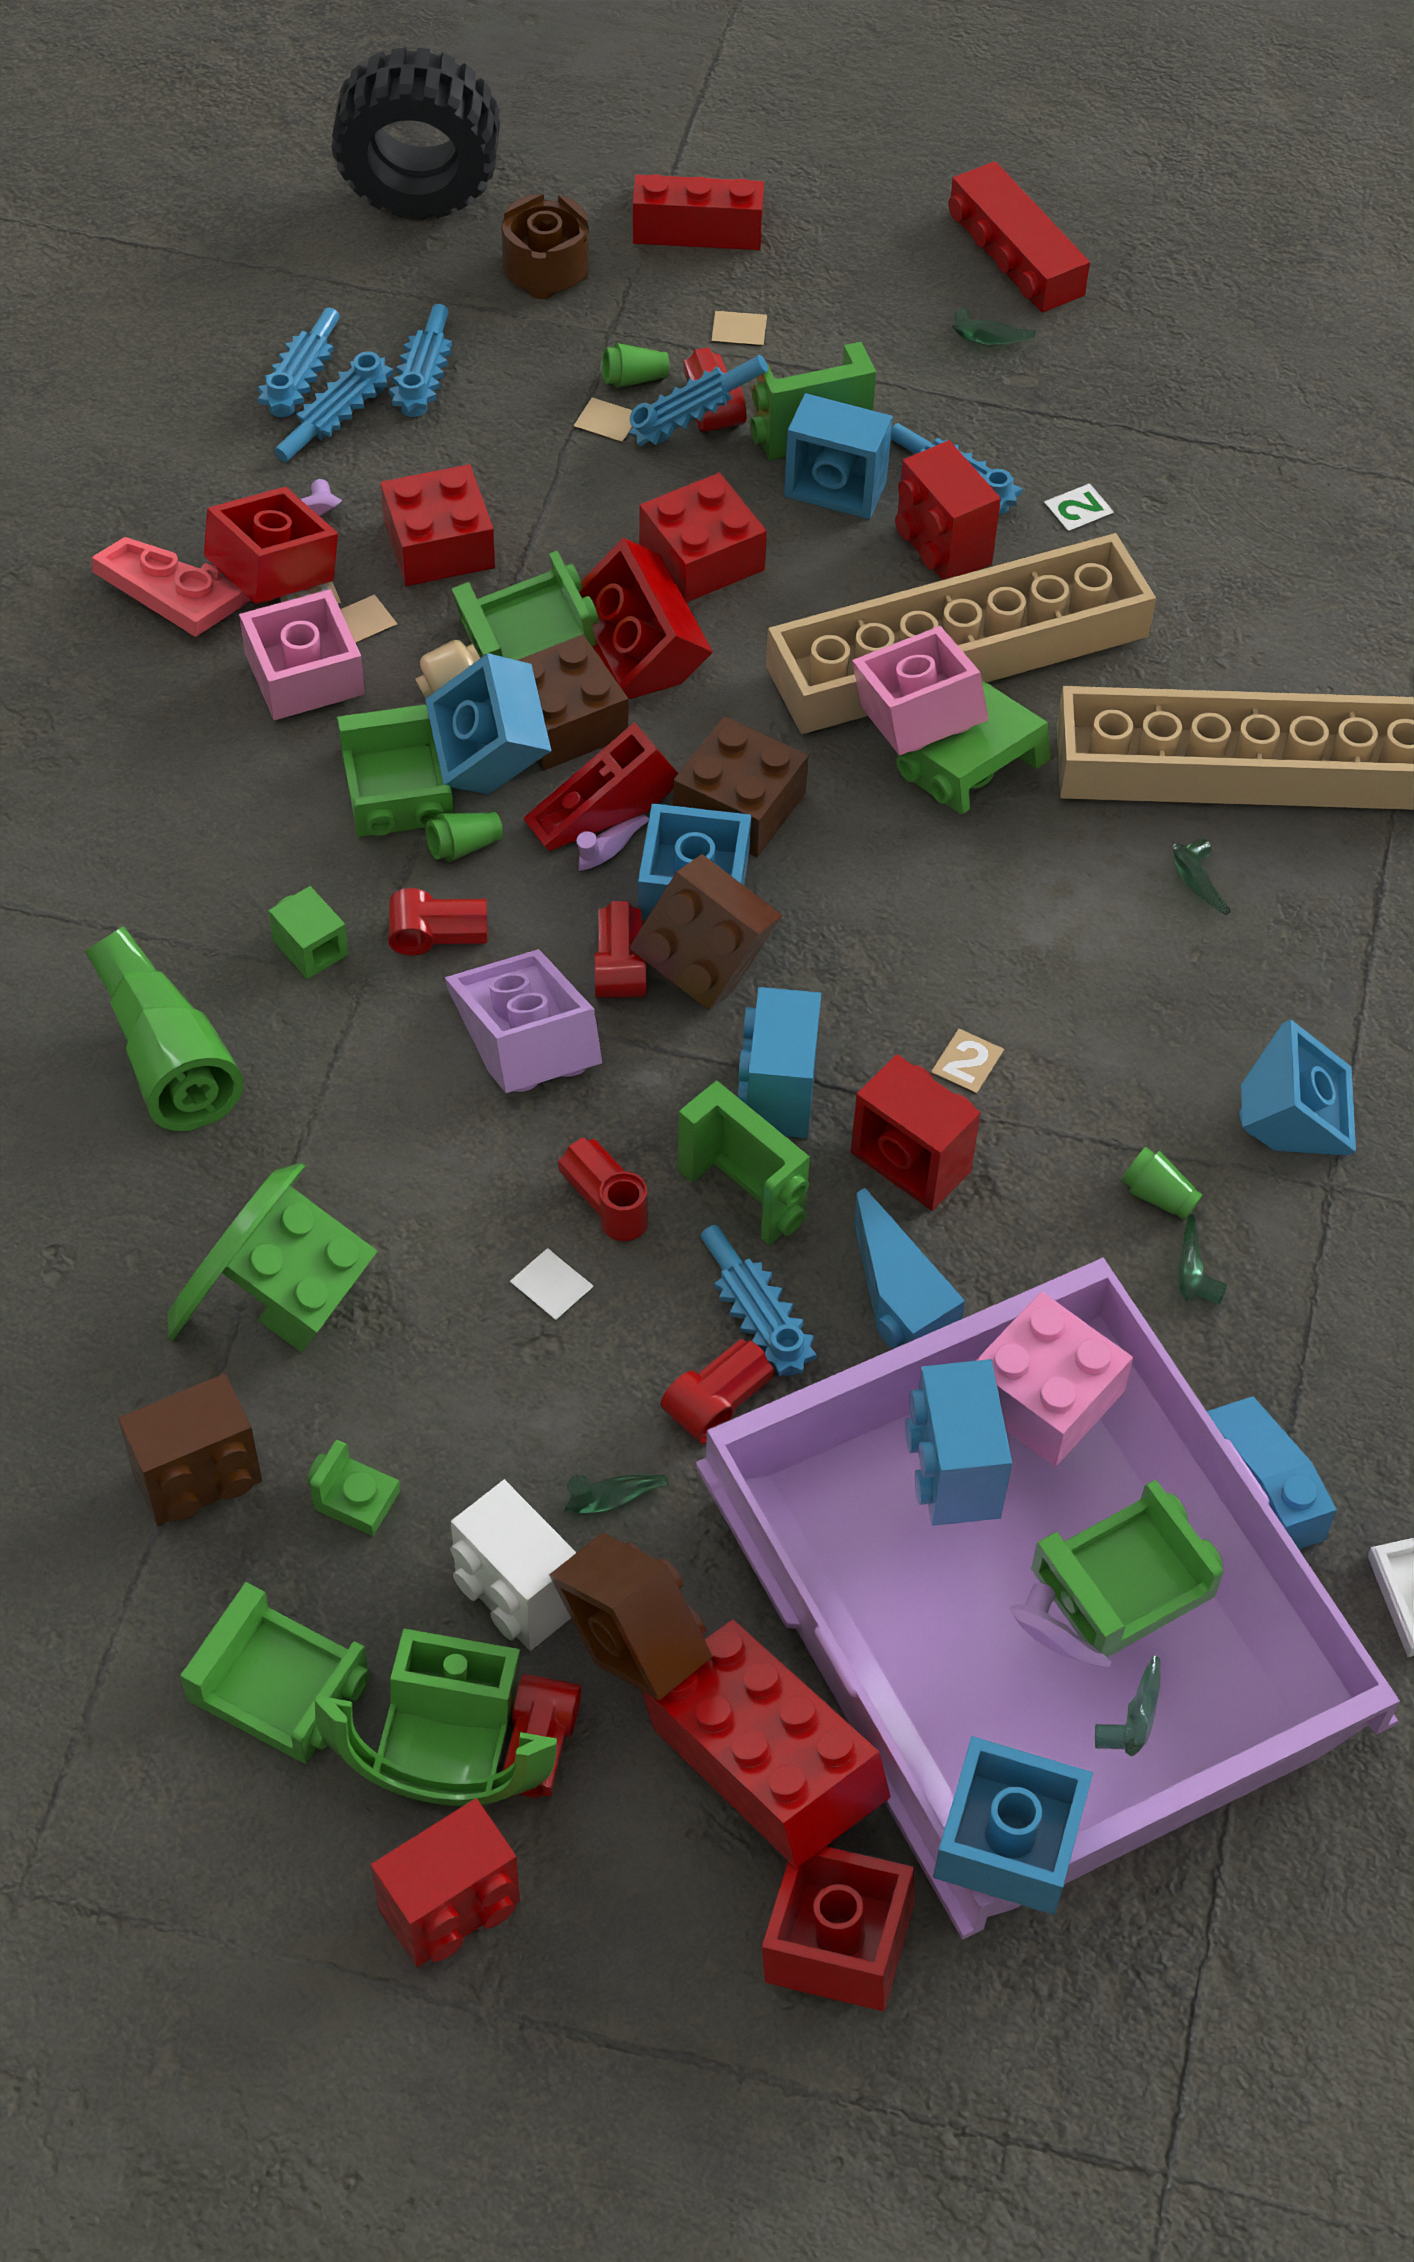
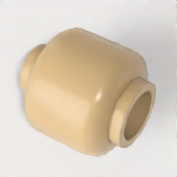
[415,640,480,699]

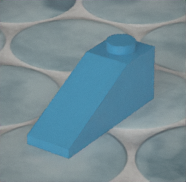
[853,1188,965,1348]
[1206,1396,1337,1550]

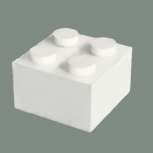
[450,1479,576,1651]

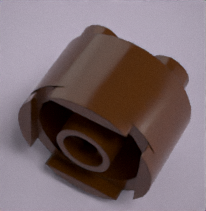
[501,194,589,299]

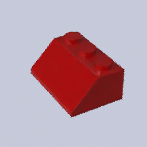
[633,174,764,250]
[579,537,713,700]

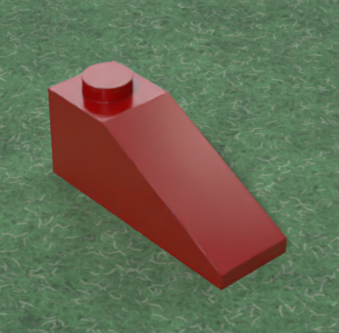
[523,722,679,851]

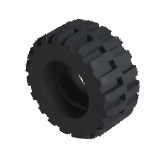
[331,47,500,219]

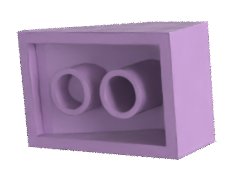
[445,949,602,1093]

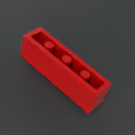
[948,161,1090,313]

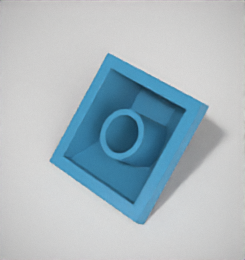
[1239,1019,1356,1156]

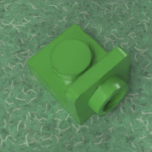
[307,1440,401,1536]

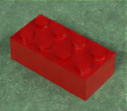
[642,1619,891,1868]

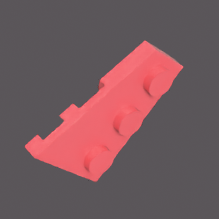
[92,537,252,637]

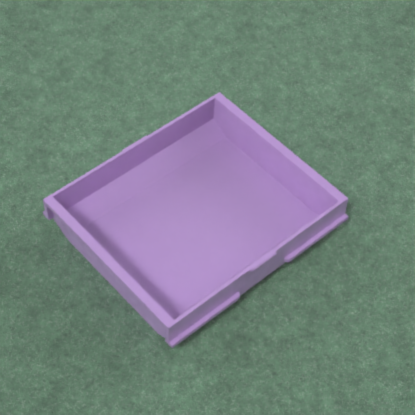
[696,1257,1400,1940]

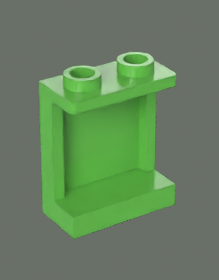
[750,342,876,461]
[451,551,599,660]
[896,681,1051,814]
[337,704,454,837]
[677,1080,810,1245]
[1031,1480,1223,1657]
[180,1582,371,1765]

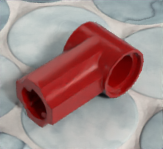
[684,347,747,432]
[388,888,488,956]
[595,901,646,998]
[558,1137,648,1241]
[660,1339,774,1444]
[503,1673,582,1799]

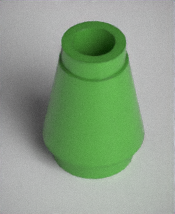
[602,343,669,388]
[426,812,503,862]
[1121,1147,1203,1220]

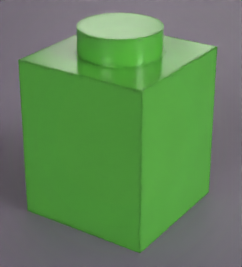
[268,886,349,979]

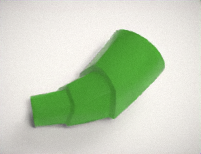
[84,926,244,1131]

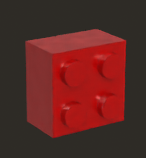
[895,440,1001,580]
[380,464,495,586]
[639,472,767,603]
[204,486,339,604]
[850,1054,981,1211]
[370,1798,520,1968]
[762,1846,915,2012]

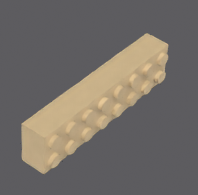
[766,533,1156,735]
[1056,686,1414,810]

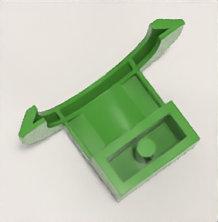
[168,1163,378,1353]
[315,1629,557,1806]

